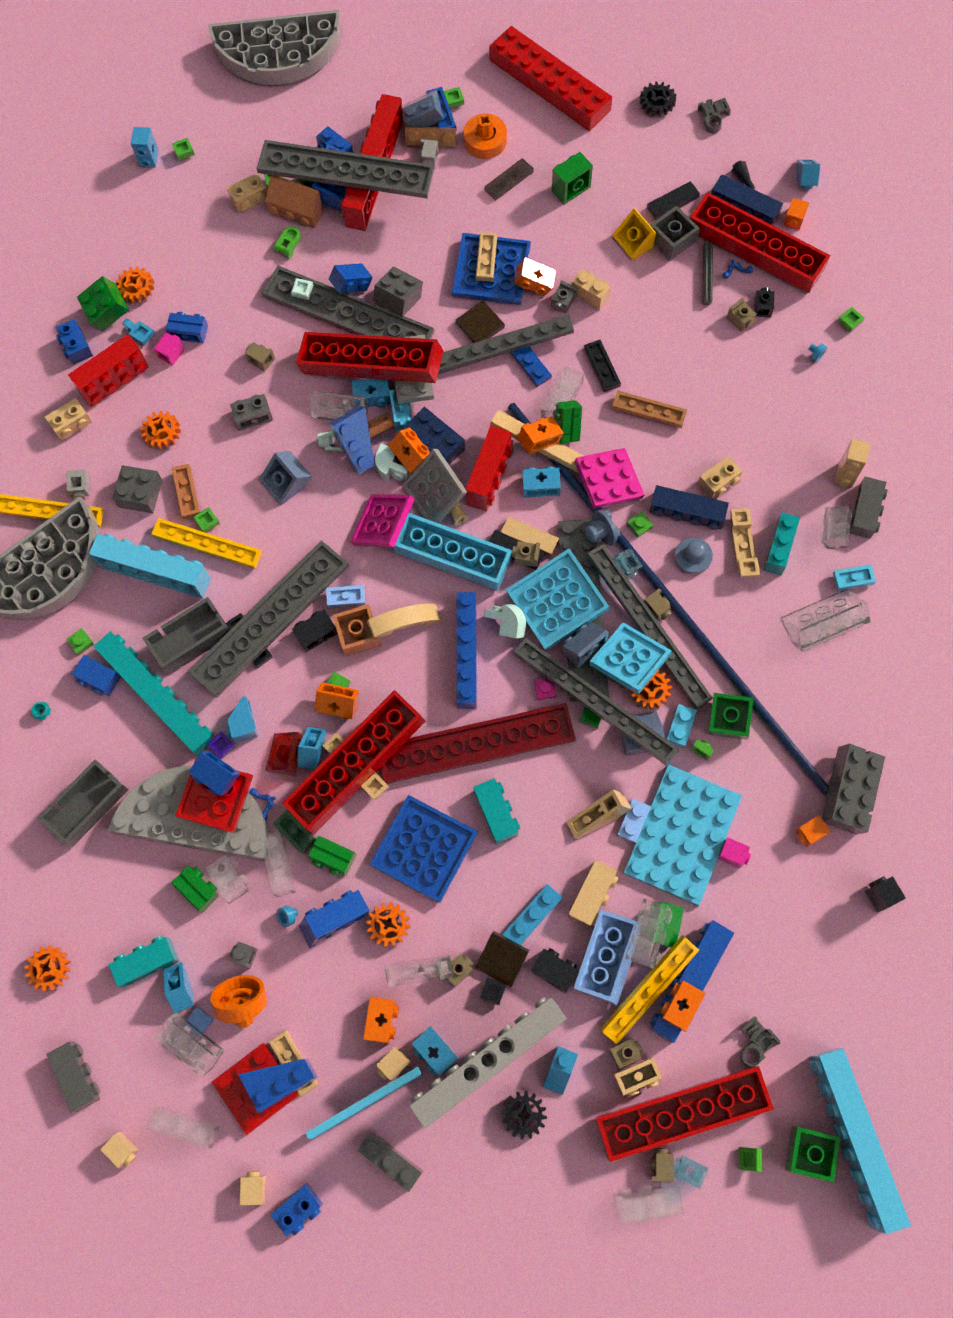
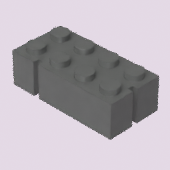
[142,597,230,675]
[822,743,885,835]
[38,759,129,848]

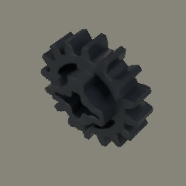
[640,81,677,117]
[501,1091,547,1140]

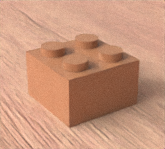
[332,604,382,657]

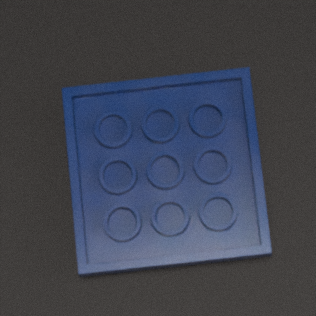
[452,233,531,305]
[369,795,478,903]

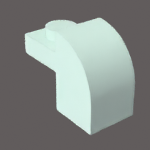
[375,444,410,482]
[484,604,526,638]

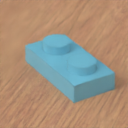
[833,565,876,591]
[667,704,697,748]

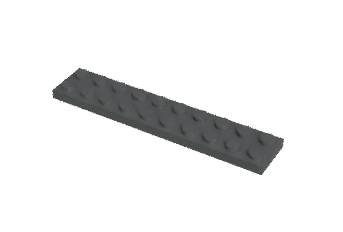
[256,140,435,199]
[262,265,434,339]
[557,519,609,702]
[188,540,349,698]

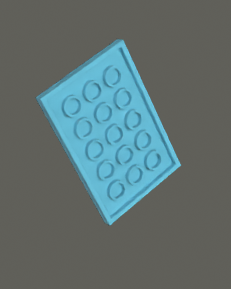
[623,764,742,906]

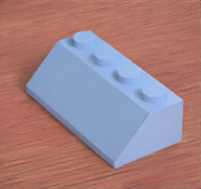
[574,909,643,1006]

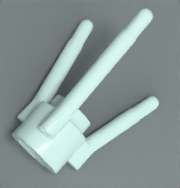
[317,431,343,452]

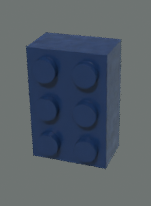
[400,406,465,465]

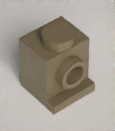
[727,298,756,331]
[245,342,275,372]
[512,541,540,567]
[644,588,672,621]
[441,954,474,987]
[609,1038,643,1069]
[650,1148,674,1182]

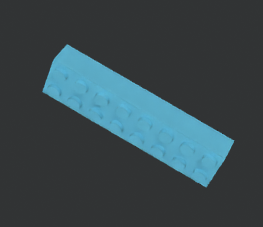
[809,1048,911,1235]

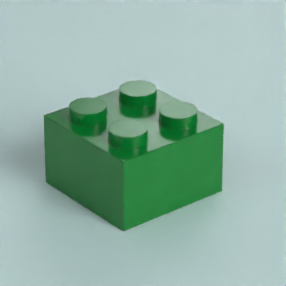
[552,152,593,205]
[77,276,129,331]
[709,693,754,740]
[785,1126,841,1183]

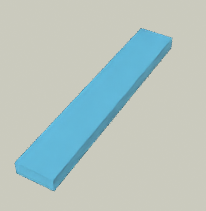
[306,1066,422,1140]

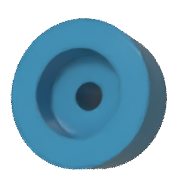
[808,343,828,362]
[277,905,298,927]

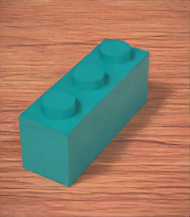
[763,512,800,576]
[473,778,520,845]
[108,936,179,988]

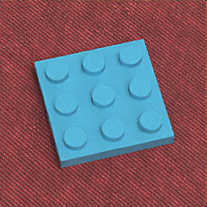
[590,623,672,694]

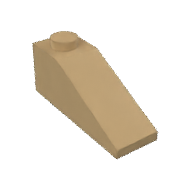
[566,790,632,839]

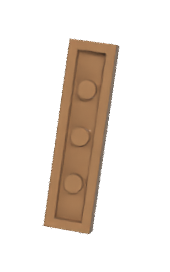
[612,390,687,429]

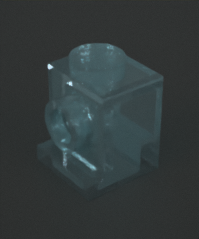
[614,548,643,580]
[674,1155,709,1189]

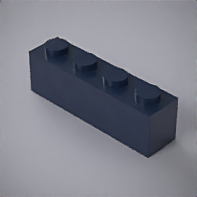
[711,174,783,225]
[649,485,729,530]

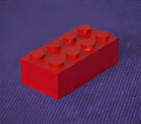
[68,334,149,407]
[466,426,514,512]

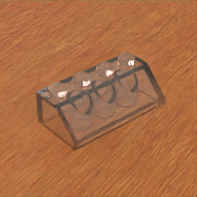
[780,589,871,652]

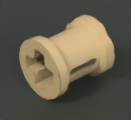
[449,502,469,526]

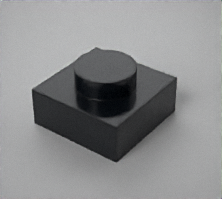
[480,978,506,1005]

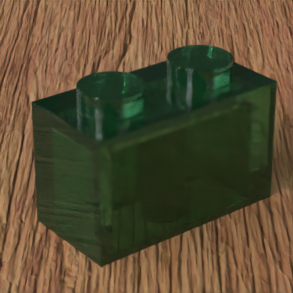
[273,810,317,854]

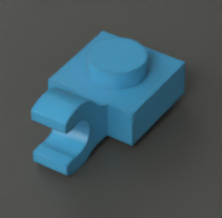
[122,318,155,346]

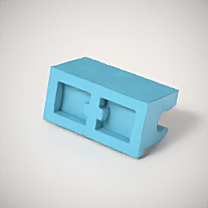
[389,390,412,431]

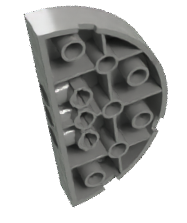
[208,10,341,85]
[0,496,99,620]
[108,766,270,862]
[410,997,567,1129]

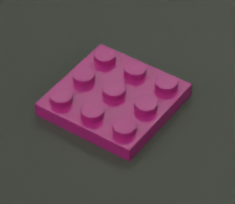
[574,448,645,509]
[350,494,415,548]

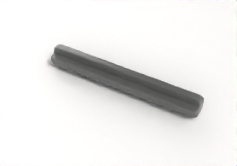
[703,241,713,305]

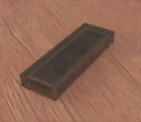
[484,158,534,201]

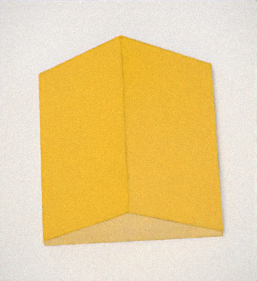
[612,208,656,260]

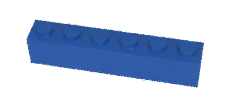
[457,592,477,709]
[650,920,734,1043]

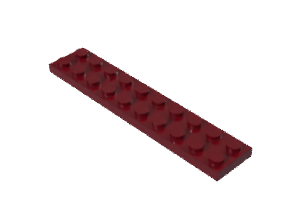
[381,703,576,784]

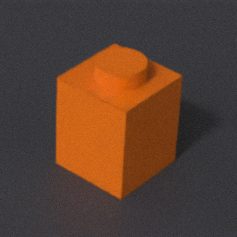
[783,198,809,230]
[795,815,831,847]

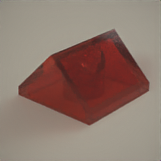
[265,732,303,777]

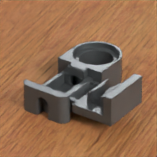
[698,98,731,133]
[740,1016,780,1067]

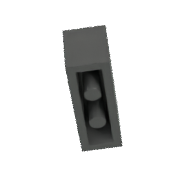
[849,476,888,539]
[46,1041,100,1112]
[358,1131,423,1192]

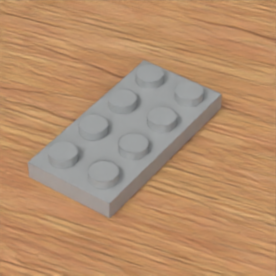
[395,334,434,404]

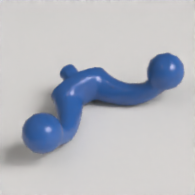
[722,259,753,279]
[249,788,276,821]

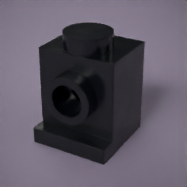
[754,288,775,318]

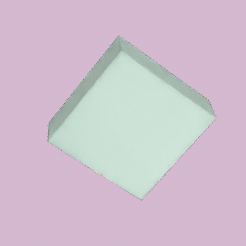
[291,278,314,300]

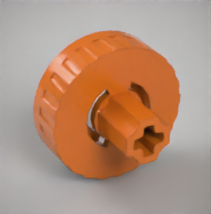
[463,113,507,159]
[210,975,267,1028]

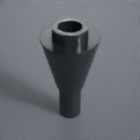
[731,160,755,189]

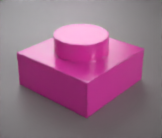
[534,678,557,701]

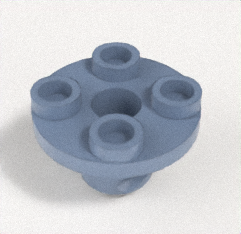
[585,509,621,546]
[675,538,713,574]

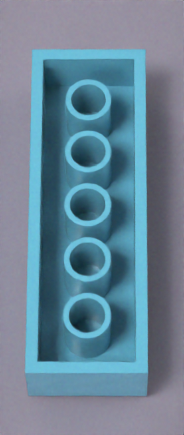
[394,513,512,591]
[89,534,211,599]

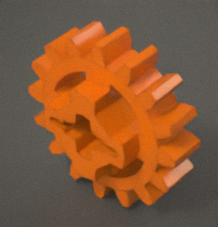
[115,266,155,304]
[140,411,181,450]
[629,670,672,710]
[366,902,411,947]
[25,946,72,992]

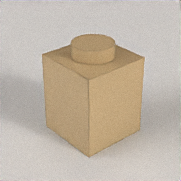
[100,1132,139,1168]
[240,1171,266,1205]

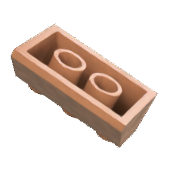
[266,175,323,228]

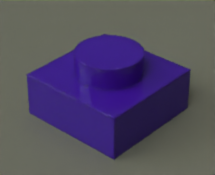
[207,731,235,759]

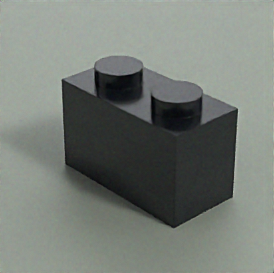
[292,609,338,653]
[865,876,906,913]
[531,948,579,993]

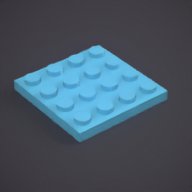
[506,549,610,651]

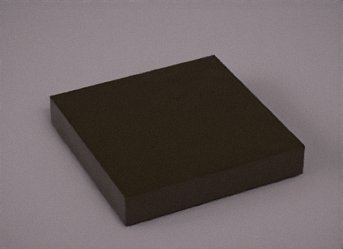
[455,301,505,343]
[475,931,530,987]

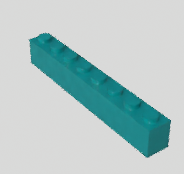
[93,631,213,756]

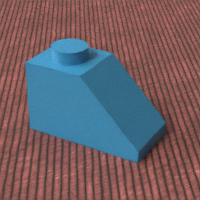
[797,159,821,189]
[226,696,258,743]
[297,727,327,769]
[163,962,194,1013]
[543,1046,578,1095]

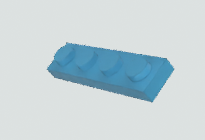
[502,884,563,945]

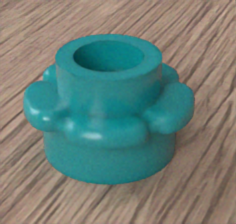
[31,702,51,720]

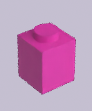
[154,332,184,365]
[718,837,751,868]

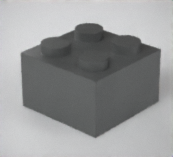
[650,205,700,260]
[373,266,423,317]
[112,465,163,513]

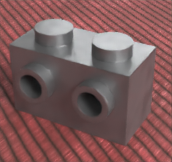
[230,394,273,431]

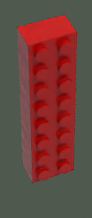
[489,26,613,132]
[341,94,404,231]
[690,192,831,293]
[296,332,444,383]
[282,690,426,834]
[595,1066,774,1162]

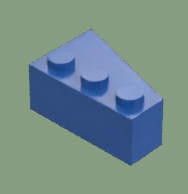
[328,405,375,474]
[299,890,370,948]
[238,1059,318,1113]

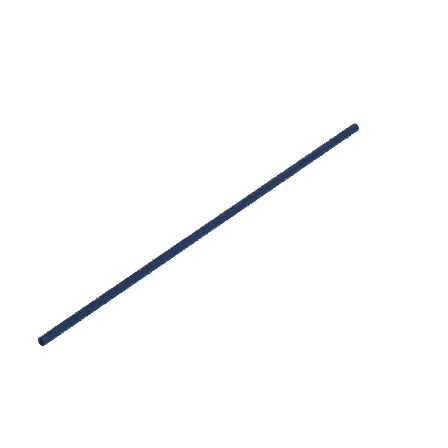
[508,403,829,795]

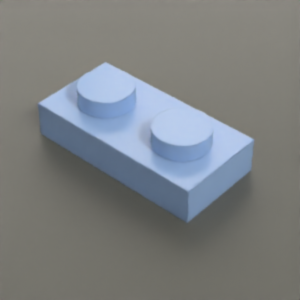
[326,585,365,608]
[617,799,651,844]

